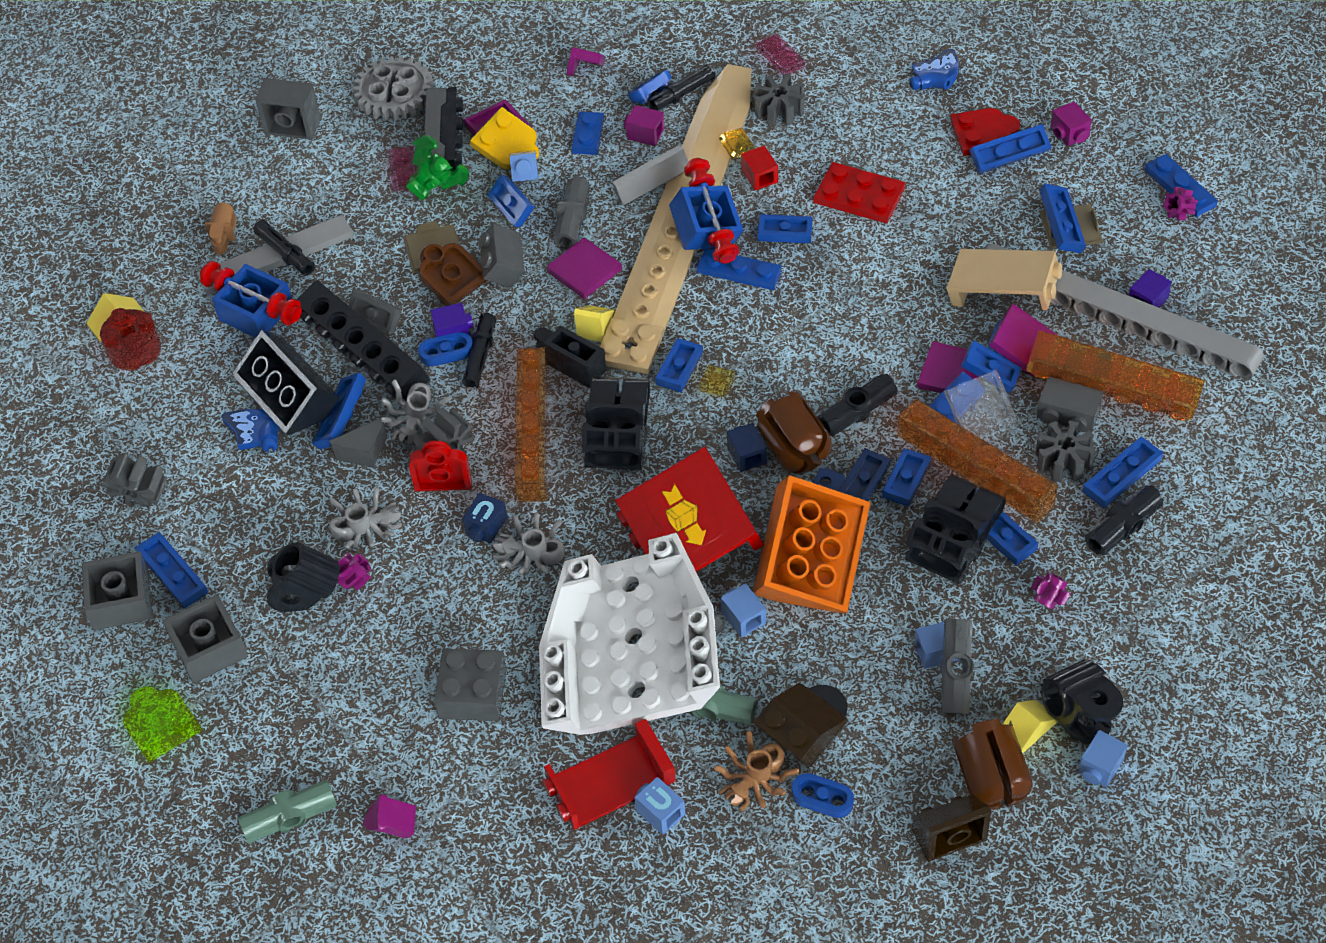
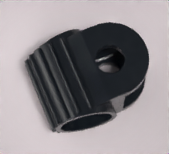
[267,542,341,612]
[1040,659,1123,744]

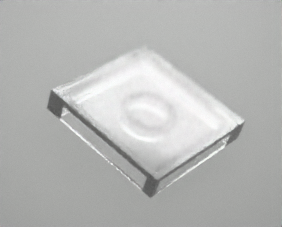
[944,370,1018,444]

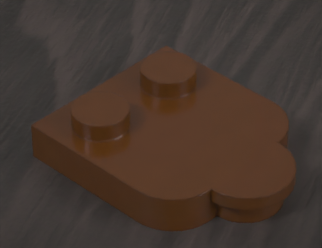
[419,243,488,306]

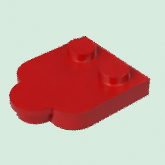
[950,108,1020,156]
[409,441,472,491]

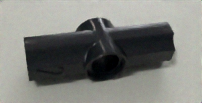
[817,373,898,437]
[1085,485,1164,556]

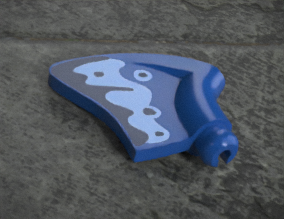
[909,49,959,90]
[221,409,281,453]

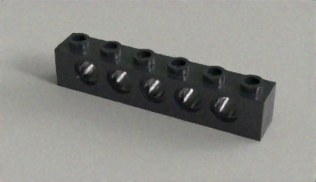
[296,280,430,401]

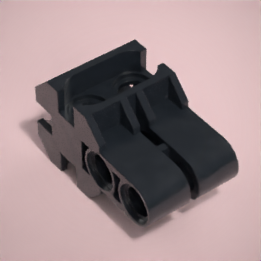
[582,377,650,470]
[905,474,1006,584]

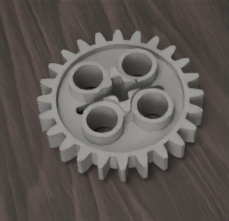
[352,56,434,121]

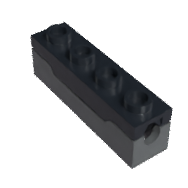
[425,87,464,170]

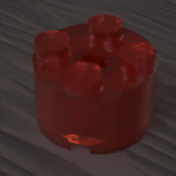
[100,308,161,371]

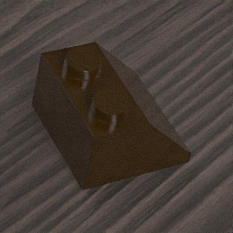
[753,682,848,768]
[912,794,991,862]

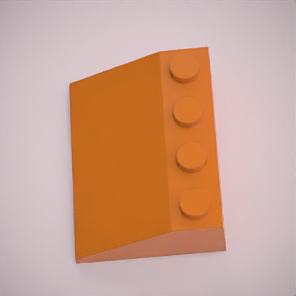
[753,475,871,614]

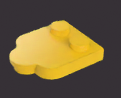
[470,107,539,170]

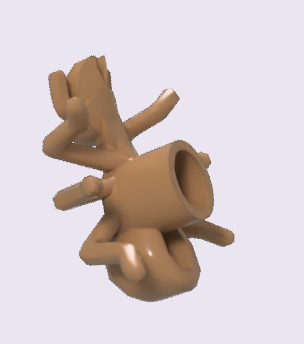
[714,731,799,812]

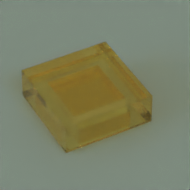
[719,127,755,159]
[699,365,735,397]

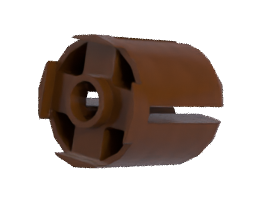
[756,391,832,474]
[952,719,1032,810]

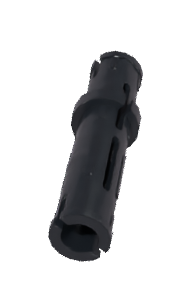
[647,64,715,111]
[253,220,315,276]
[462,313,497,388]

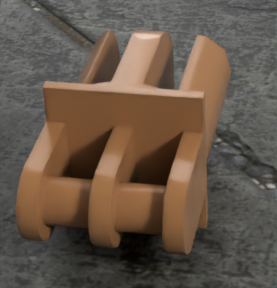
[205,202,237,255]

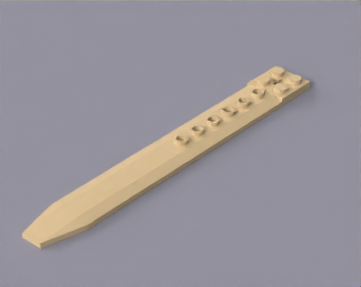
[600,64,751,374]

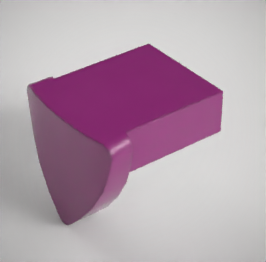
[566,47,606,76]
[363,794,416,838]

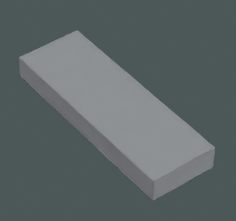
[612,145,688,205]

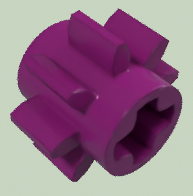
[1162,187,1198,221]
[338,552,371,590]
[1031,572,1071,609]

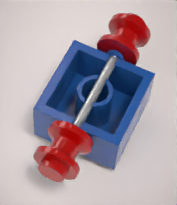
[669,158,743,264]
[200,261,302,338]

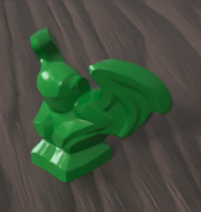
[406,135,469,201]

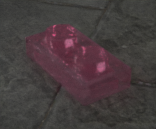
[756,33,805,75]
[388,146,417,192]

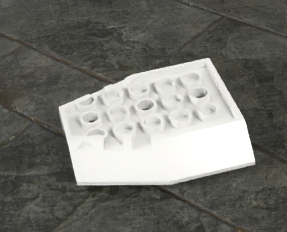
[539,533,720,735]

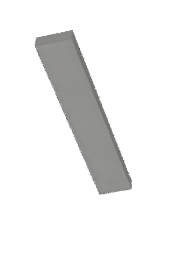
[196,214,354,295]

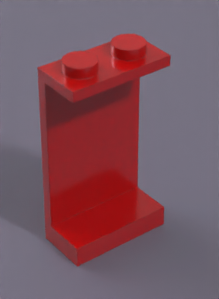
[542,719,676,830]

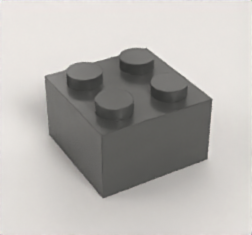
[255,78,321,140]
[82,551,153,631]
[162,594,248,683]
[434,648,507,721]

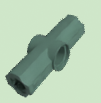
[690,685,757,726]
[237,779,337,844]

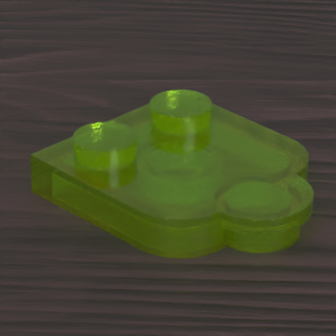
[123,686,203,763]

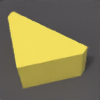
[86,293,147,341]
[574,305,615,342]
[1003,700,1058,753]

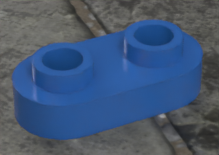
[627,69,672,105]
[418,332,473,366]
[792,773,854,818]

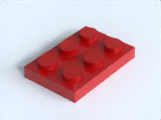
[813,162,906,224]

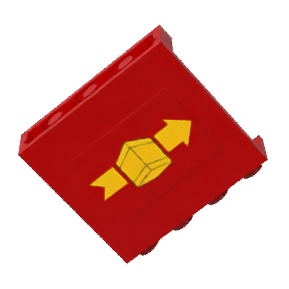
[615,446,765,572]

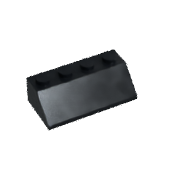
[232,330,340,435]

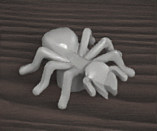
[381,380,450,448]
[329,487,402,549]
[493,513,565,575]

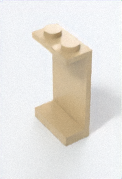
[947,249,1062,310]

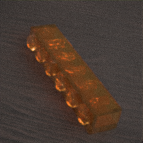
[1026,330,1205,421]
[515,347,548,503]
[897,399,1058,523]

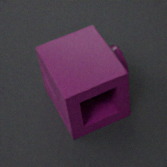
[1050,101,1092,146]
[624,105,665,146]

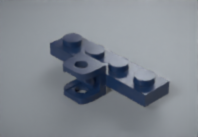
[811,448,891,501]

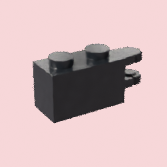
[533,325,607,388]

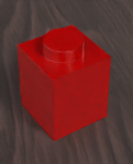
[741,145,778,191]

